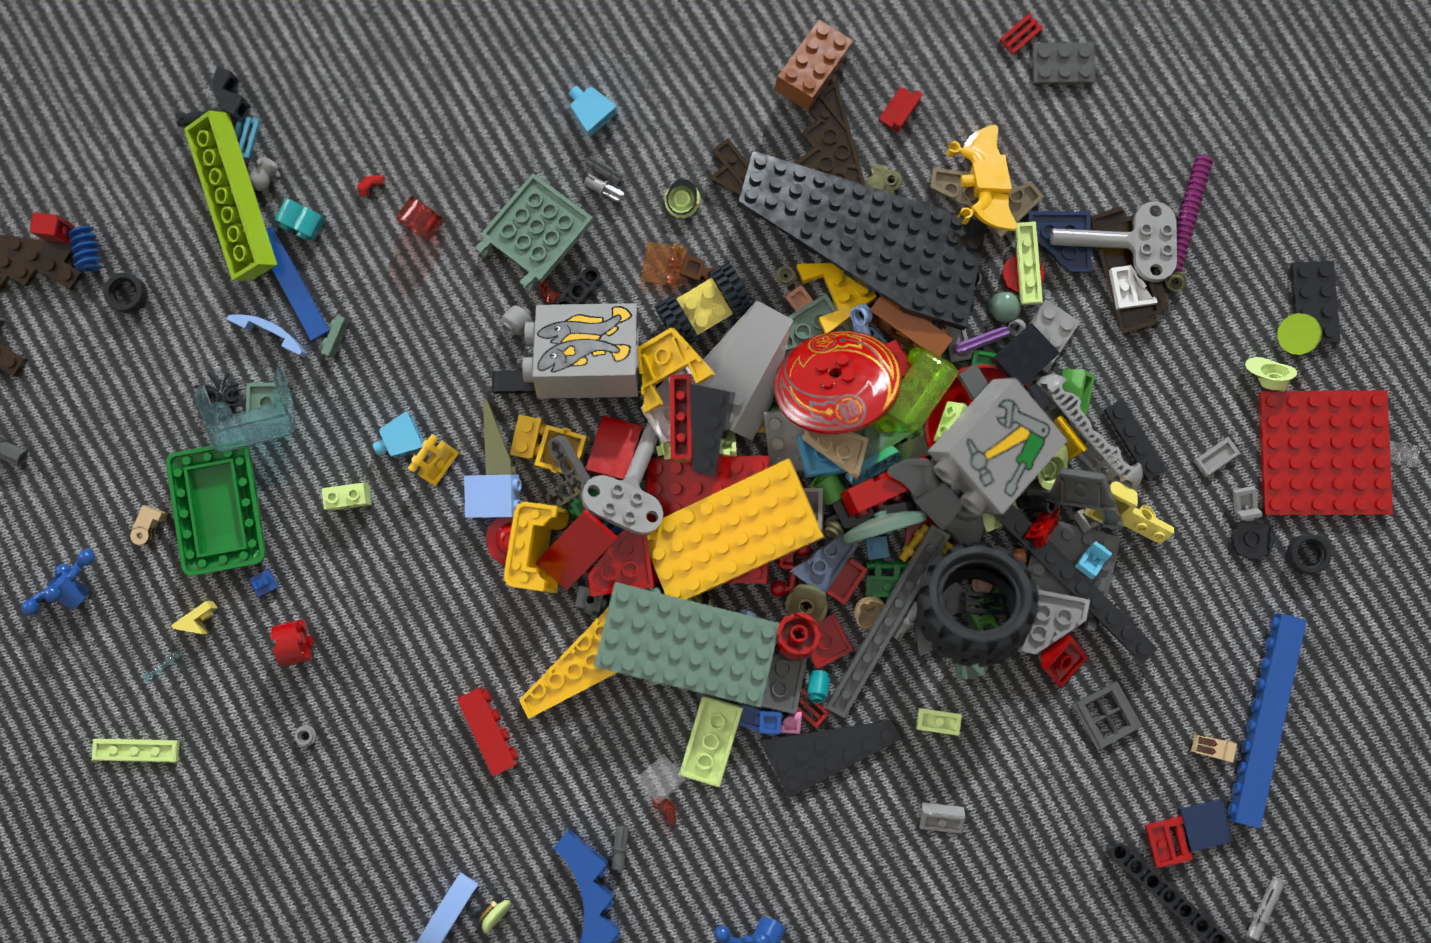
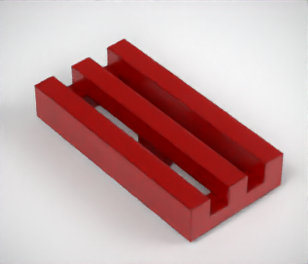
[999,13,1044,56]
[797,687,830,729]

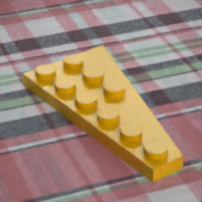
[519,608,618,719]

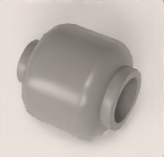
[501,305,532,336]

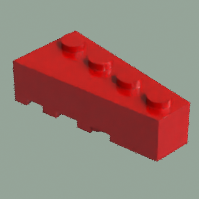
[840,455,928,517]

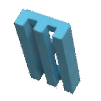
[235,117,261,160]

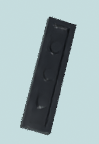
[1103,399,1166,481]

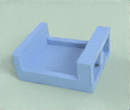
[464,475,522,518]

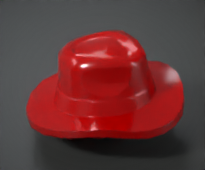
[486,517,513,565]

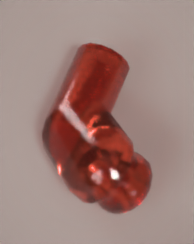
[538,278,561,304]
[652,796,677,824]

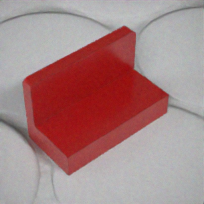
[879,87,923,133]

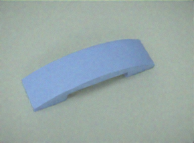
[227,315,307,358]
[417,873,478,943]

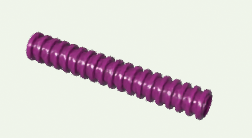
[1174,155,1213,272]

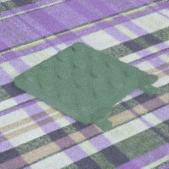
[475,173,595,292]

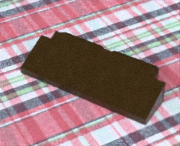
[1090,206,1168,334]

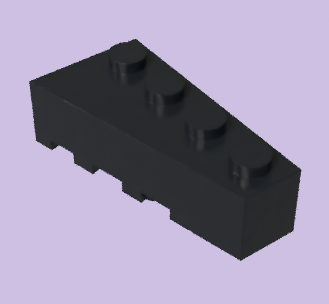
[690,384,735,476]

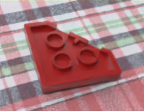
[587,529,654,596]

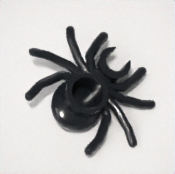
[194,372,243,426]

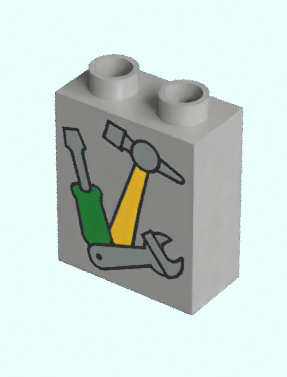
[928,378,1068,515]

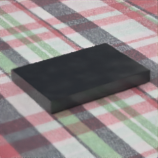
[991,323,1060,387]

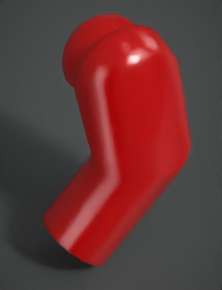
[357,175,385,197]

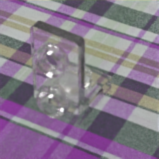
[1390,441,1421,468]

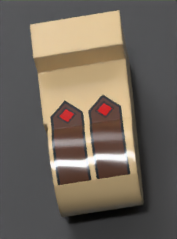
[130,505,168,545]
[1191,735,1237,762]

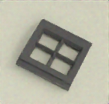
[1072,681,1142,750]

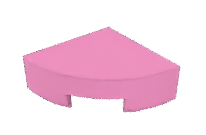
[781,712,802,734]

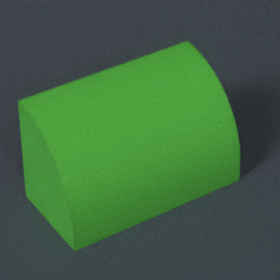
[1062,369,1095,416]

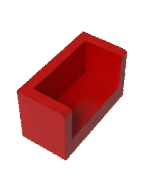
[30,212,75,244]
[826,558,868,605]

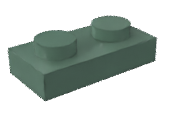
[321,315,350,359]

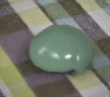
[988,292,1021,323]

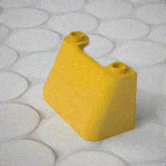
[504,502,571,594]

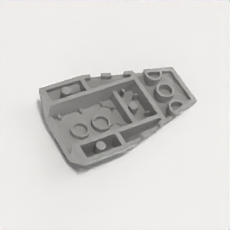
[695,301,794,440]

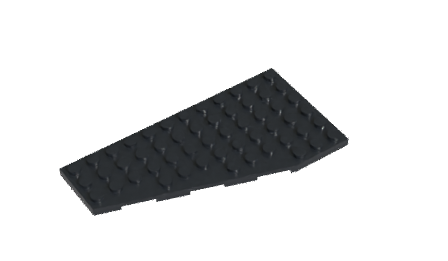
[737,151,987,331]

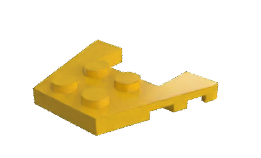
[796,263,876,334]
[637,328,715,413]

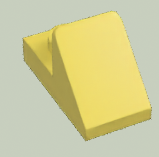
[171,601,218,634]

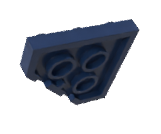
[1027,211,1092,273]

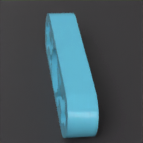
[846,446,902,486]

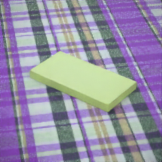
[679,694,743,787]

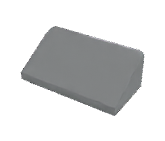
[919,802,965,834]

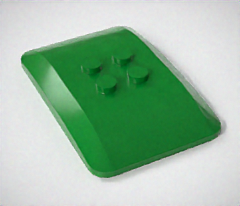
[166,441,265,576]

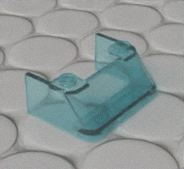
[194,365,296,452]

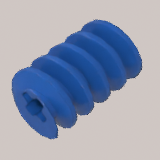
[68,226,103,272]

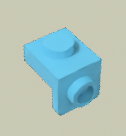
[1075,541,1112,579]

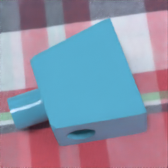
[569,86,618,138]
[373,411,424,458]

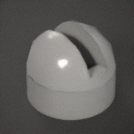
[1008,319,1026,337]

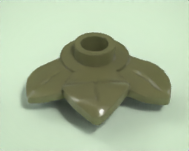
[865,165,903,194]

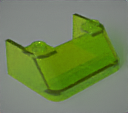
[871,347,958,433]

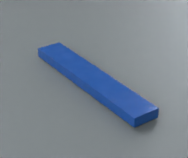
[266,226,330,342]

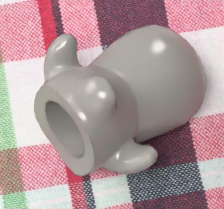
[249,157,280,191]

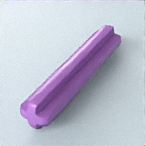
[953,326,1010,356]

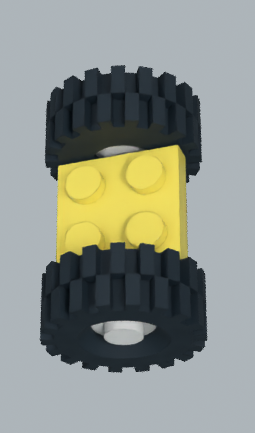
[654,262,753,345]

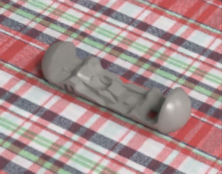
[1035,374,1143,490]

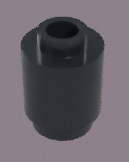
[1025,383,1051,413]

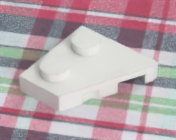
[1109,265,1157,310]

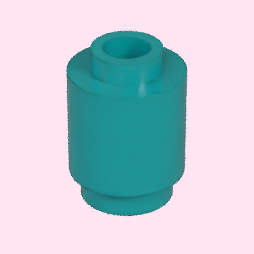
[807,670,830,703]

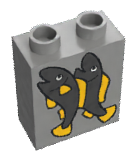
[523,303,639,399]

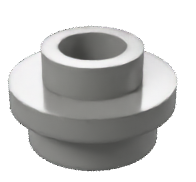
[294,725,316,747]

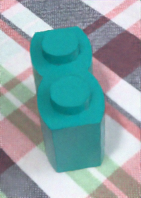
[274,198,326,241]

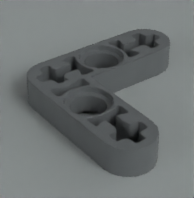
[546,435,590,507]

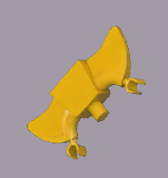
[946,125,1017,231]

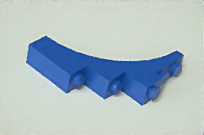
[553,829,620,943]

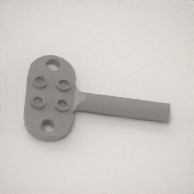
[1050,201,1177,282]
[581,421,663,535]

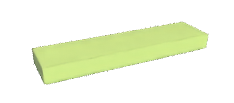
[1015,222,1043,305]
[92,738,180,762]

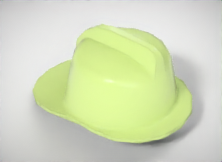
[1245,357,1297,392]
[1036,445,1068,490]

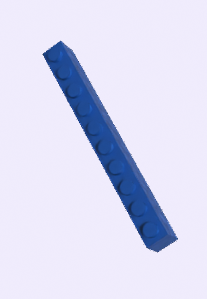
[1227,614,1307,828]

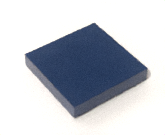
[1179,799,1233,851]

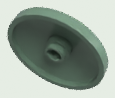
[843,510,927,544]

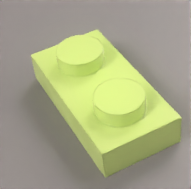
[916,708,962,736]

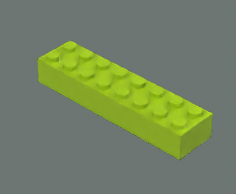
[184,110,277,281]

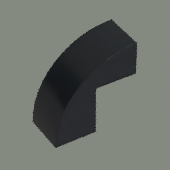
[213,66,251,123]

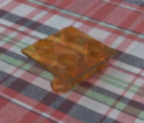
[641,241,688,287]

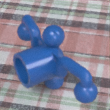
[21,548,95,616]
[714,917,785,943]

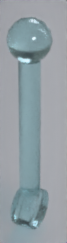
[143,651,181,681]

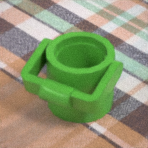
[807,474,847,505]

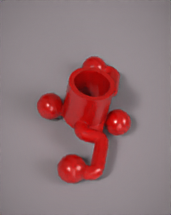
[770,545,811,597]

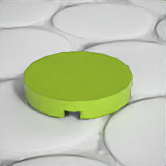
[1277,313,1322,355]

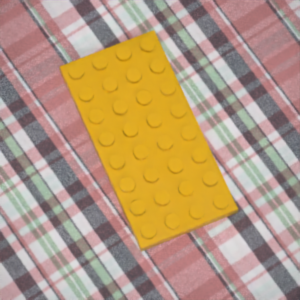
[647,459,824,600]

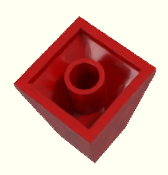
[1042,634,1088,689]

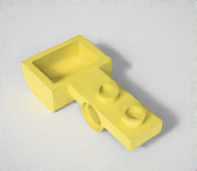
[1085,482,1174,544]

